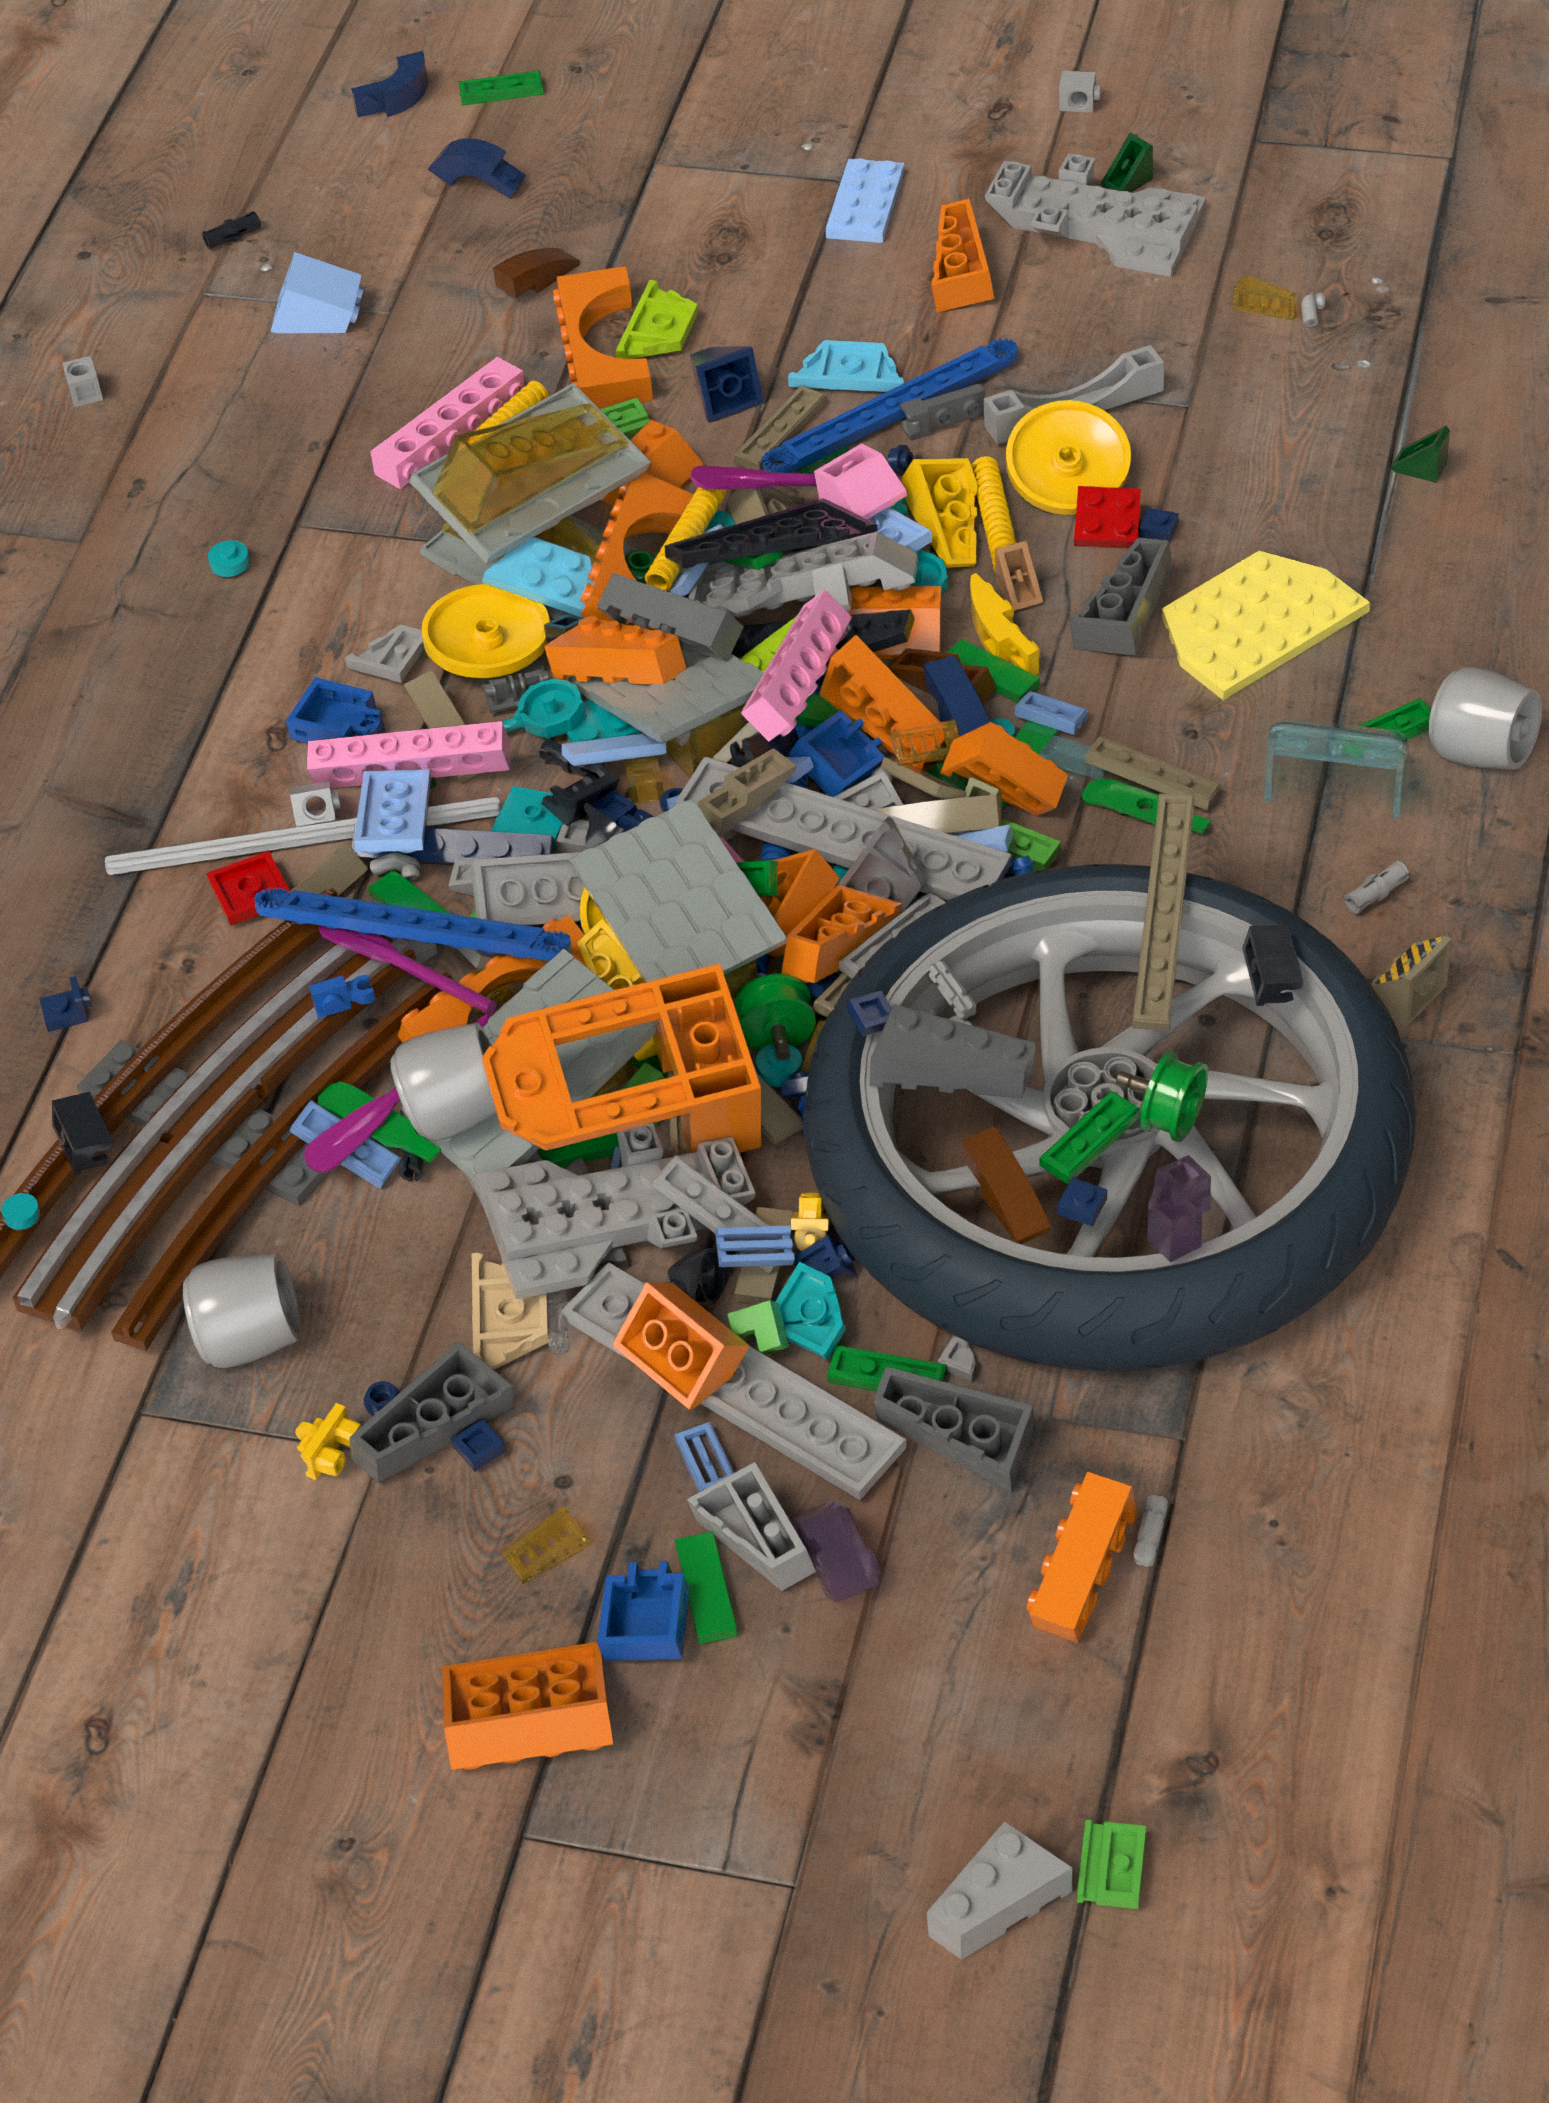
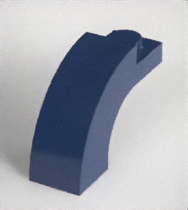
[351,51,428,118]
[428,138,526,199]

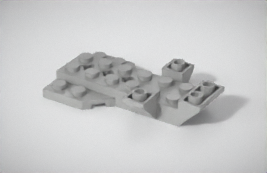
[985,153,1206,277]
[689,532,918,618]
[475,1123,756,1299]

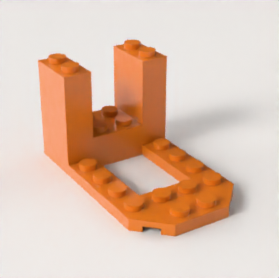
[482,963,761,1153]

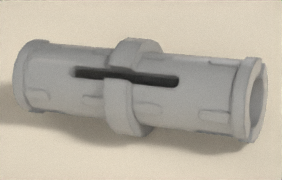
[1344,861,1409,914]

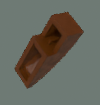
[493,248,580,298]
[889,648,996,704]
[962,1126,1051,1244]

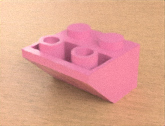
[814,443,907,520]

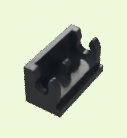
[730,727,799,767]
[541,763,620,826]
[1242,925,1304,1006]
[52,1092,113,1175]

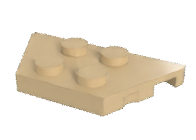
[472,1253,549,1370]

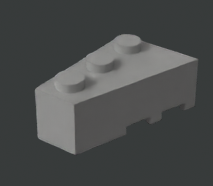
[686,1462,816,1591]
[927,1821,1072,1960]

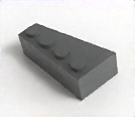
[1069,538,1173,656]
[596,573,744,661]
[870,1004,1036,1098]
[349,1341,514,1483]
[874,1367,1035,1493]

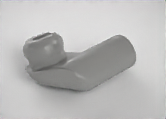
[1301,292,1325,327]
[370,852,420,881]

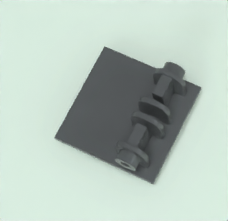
[480,657,549,714]

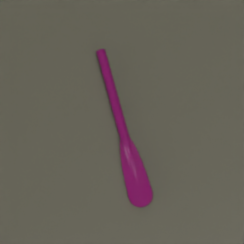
[690,466,817,490]
[319,925,497,1015]
[304,1012,495,1173]

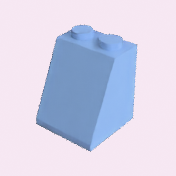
[270,252,364,333]

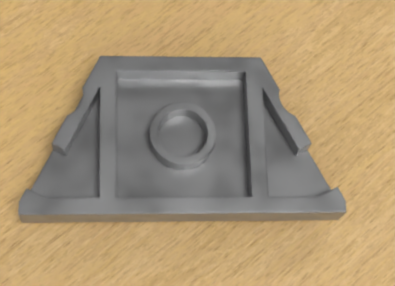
[838,816,927,914]

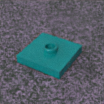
[490,786,563,852]

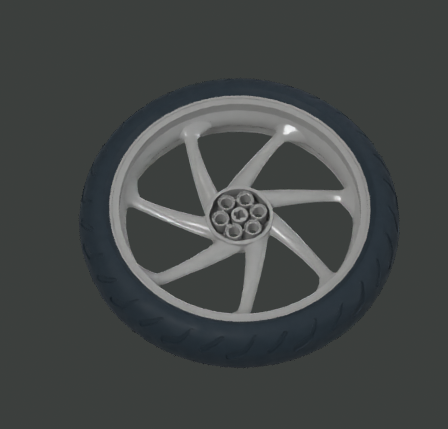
[804,864,1416,1371]

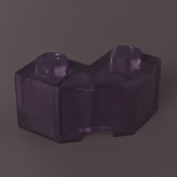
[1148,1155,1211,1262]
[790,1500,880,1603]

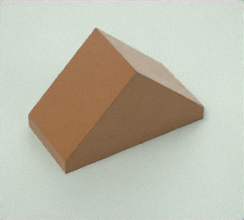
[995,541,1043,611]

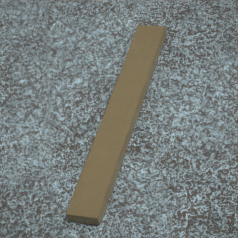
[1133,794,1195,1031]

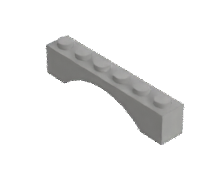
[984,345,1164,445]

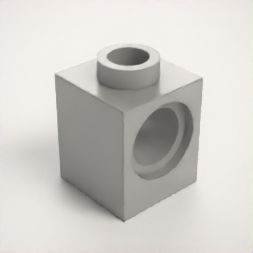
[1059,71,1101,113]
[62,356,103,407]
[290,781,341,827]

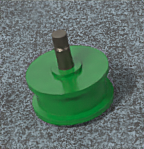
[734,974,816,1060]
[1116,1052,1209,1142]

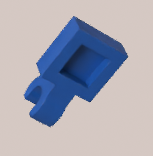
[309,975,376,1018]

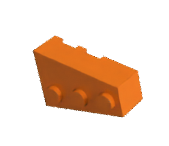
[940,722,1068,816]

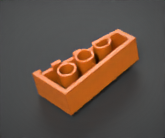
[931,199,995,313]
[544,616,686,685]
[819,635,951,771]
[782,885,902,983]
[1026,1472,1138,1643]

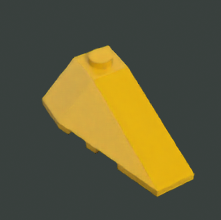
[900,458,977,568]
[577,919,657,1061]

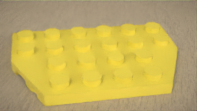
[1162,551,1370,701]

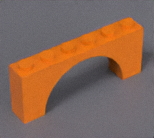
[553,266,653,409]
[580,472,694,621]
[398,915,587,1043]

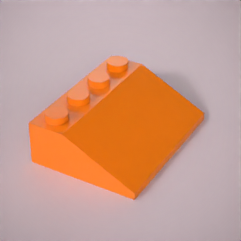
[442,1642,613,1770]

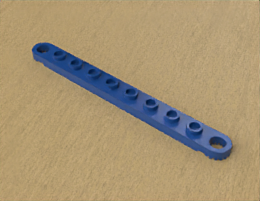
[762,338,1018,473]
[254,888,572,961]

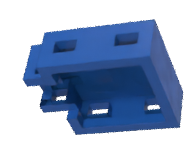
[286,677,385,743]
[789,710,885,797]
[597,1561,690,1661]

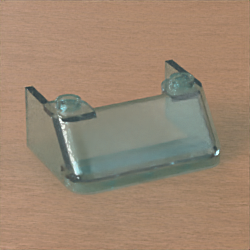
[1264,718,1409,818]

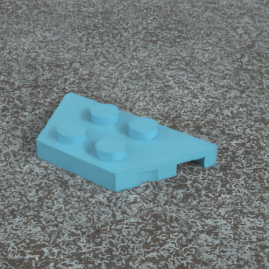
[788,340,904,392]
[482,537,592,617]

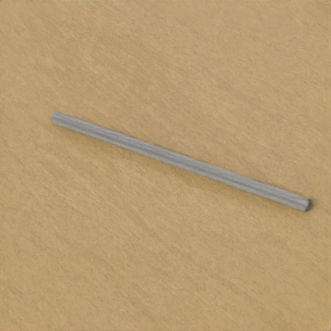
[105,796,501,875]

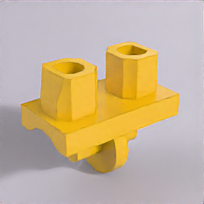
[791,1192,830,1251]
[295,1403,362,1480]

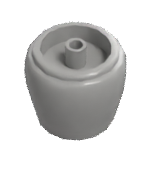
[1429,666,1542,770]
[390,1023,496,1141]
[183,1254,302,1368]

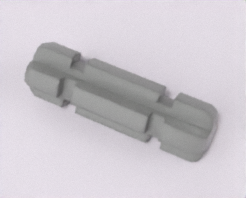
[928,961,976,1020]
[1133,1494,1168,1567]

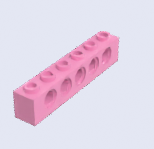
[370,357,525,489]
[741,590,852,741]
[307,721,510,788]

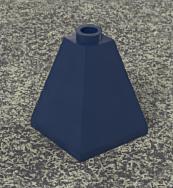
[690,346,764,422]

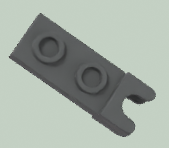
[900,384,985,440]

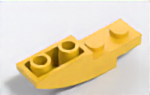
[970,573,1041,675]

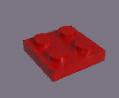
[1074,486,1141,548]
[206,850,290,926]

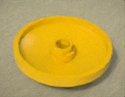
[1006,400,1131,515]
[422,584,550,678]

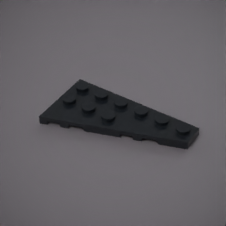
[664,498,878,568]
[731,609,915,662]

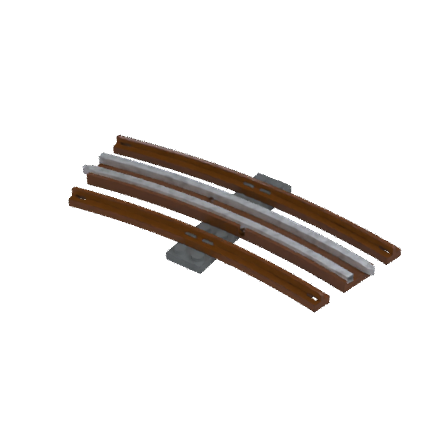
[0,888,452,1351]

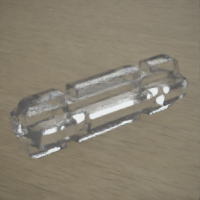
[547,1289,570,1355]

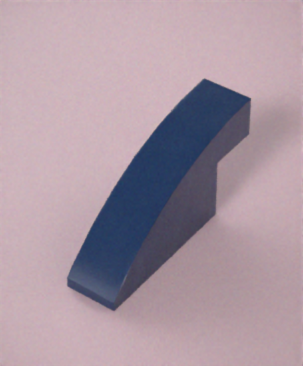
[923,655,990,747]

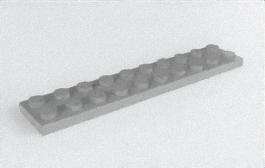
[674,757,1012,901]
[561,1262,906,1500]

